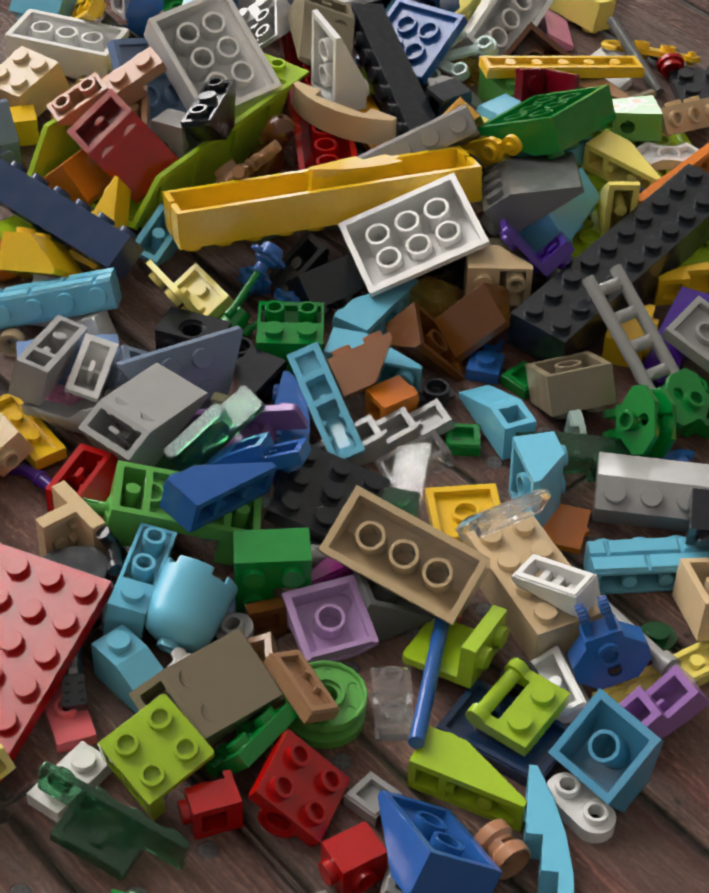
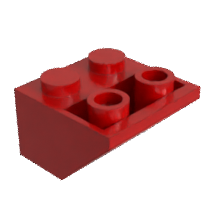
[45,443,118,519]

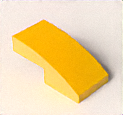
[654,262,709,306]

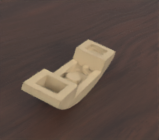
[294,81,397,145]

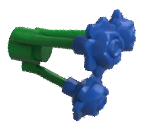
[220,241,301,338]

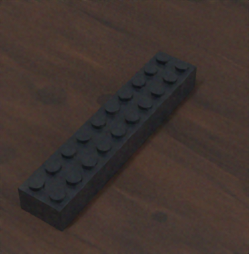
[507,164,709,361]

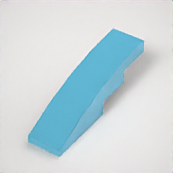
[286,342,366,460]
[523,765,574,893]

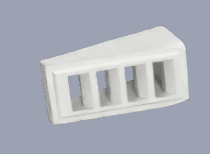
[512,554,600,618]

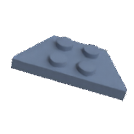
[115,326,243,409]

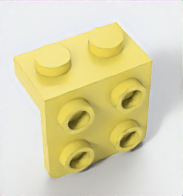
[145,259,234,318]

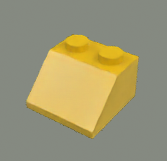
[0,227,83,280]

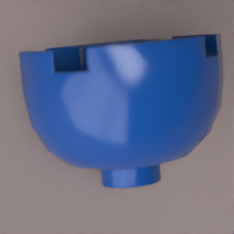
[123,0,164,38]

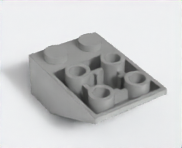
[239,0,291,49]
[78,363,209,467]

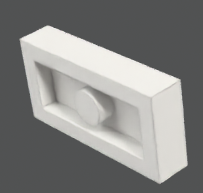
[26,741,112,824]

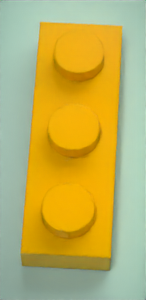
[70,0,107,22]
[0,393,67,470]

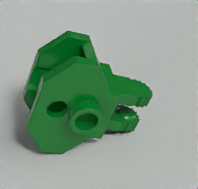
[658,368,709,440]
[602,385,676,458]

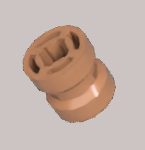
[474,818,532,880]

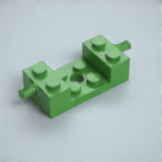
[84,460,262,566]

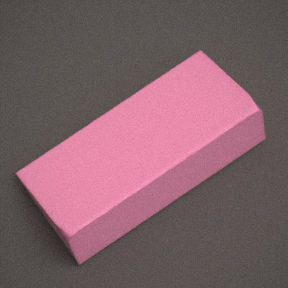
[540,9,574,51]

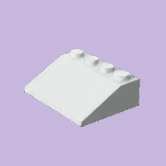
[144,0,282,117]
[338,173,490,297]

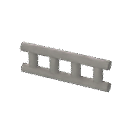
[582,264,680,389]

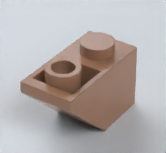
[327,331,393,401]

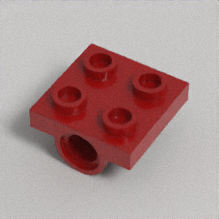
[247,729,351,847]

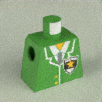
[606,95,663,142]

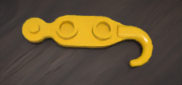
[601,40,701,66]
[462,134,523,167]

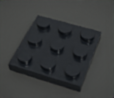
[264,437,391,544]

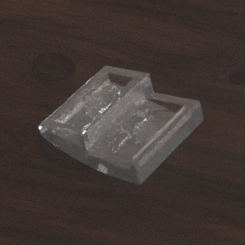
[455,489,551,542]

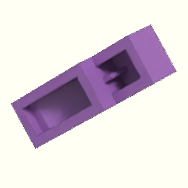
[619,665,709,739]

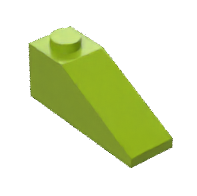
[407,726,527,832]

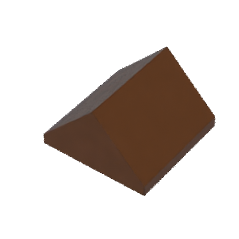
[434,283,510,362]

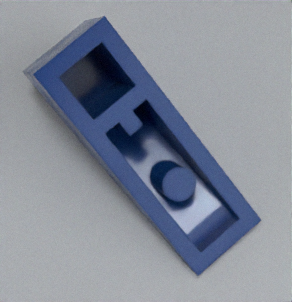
[160,462,277,533]

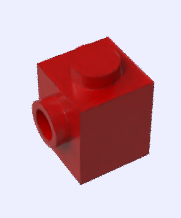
[318,821,388,893]

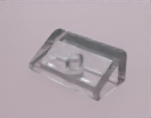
[387,443,432,517]

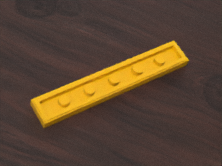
[478,56,645,79]

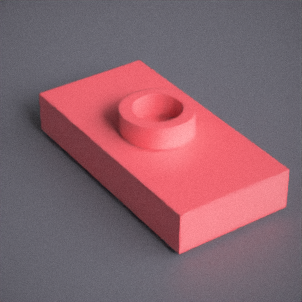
[44,680,97,754]

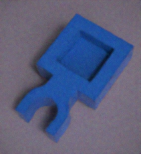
[465,339,505,385]

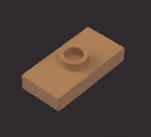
[263,650,340,724]

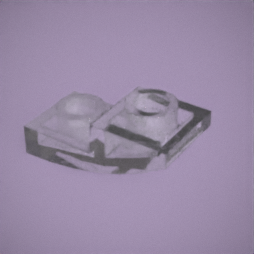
[371,666,414,741]

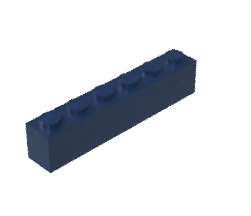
[0,158,145,281]

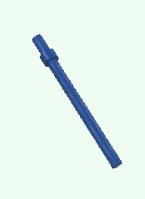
[408,616,450,749]

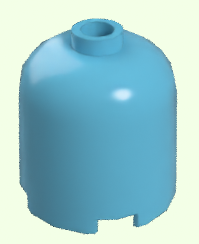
[145,555,238,655]

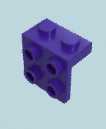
[499,218,575,277]

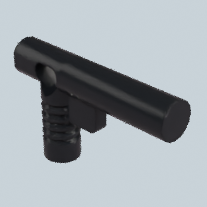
[96,526,128,576]

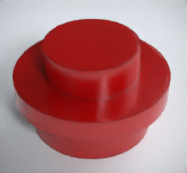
[657,53,684,78]

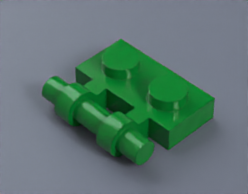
[205,703,298,777]

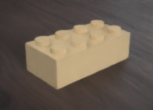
[464,512,604,661]

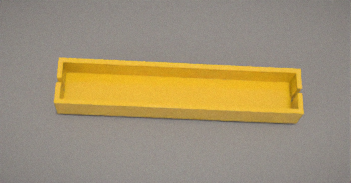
[162,145,482,251]

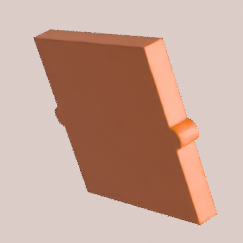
[543,503,591,554]

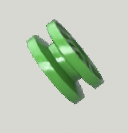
[283,660,368,749]

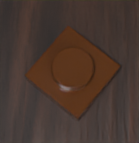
[245,596,287,637]

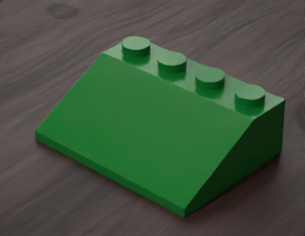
[477,84,616,159]

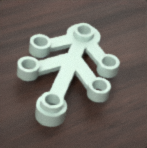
[426,29,499,83]

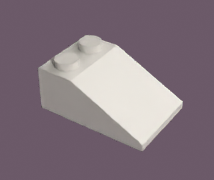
[311,9,369,110]

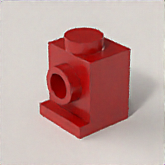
[177,769,243,840]

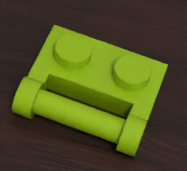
[465,658,570,757]

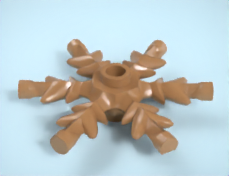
[213,140,282,183]

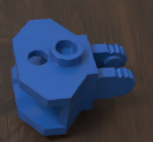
[567,594,652,689]

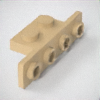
[660,95,709,137]

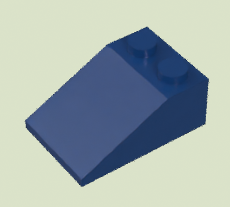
[378,789,503,893]

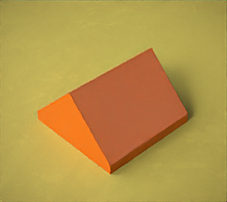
[43,149,112,206]

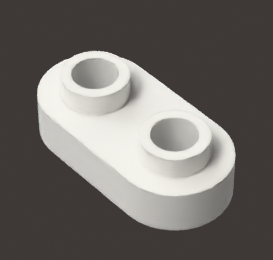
[547,772,616,843]

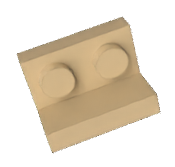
[35,480,106,558]

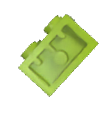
[97,694,215,821]

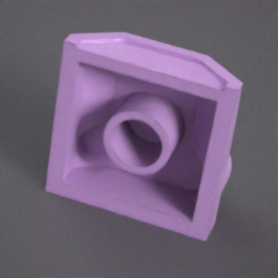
[281,574,379,663]

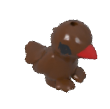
[245,114,302,178]

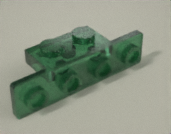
[154,386,265,472]
[38,761,190,881]

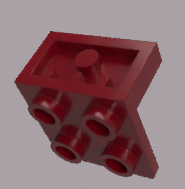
[514,67,580,102]

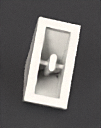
[64,333,119,403]

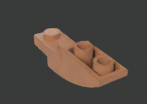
[46,46,167,126]

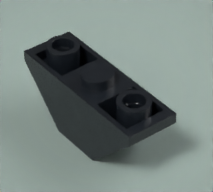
[180,77,236,142]

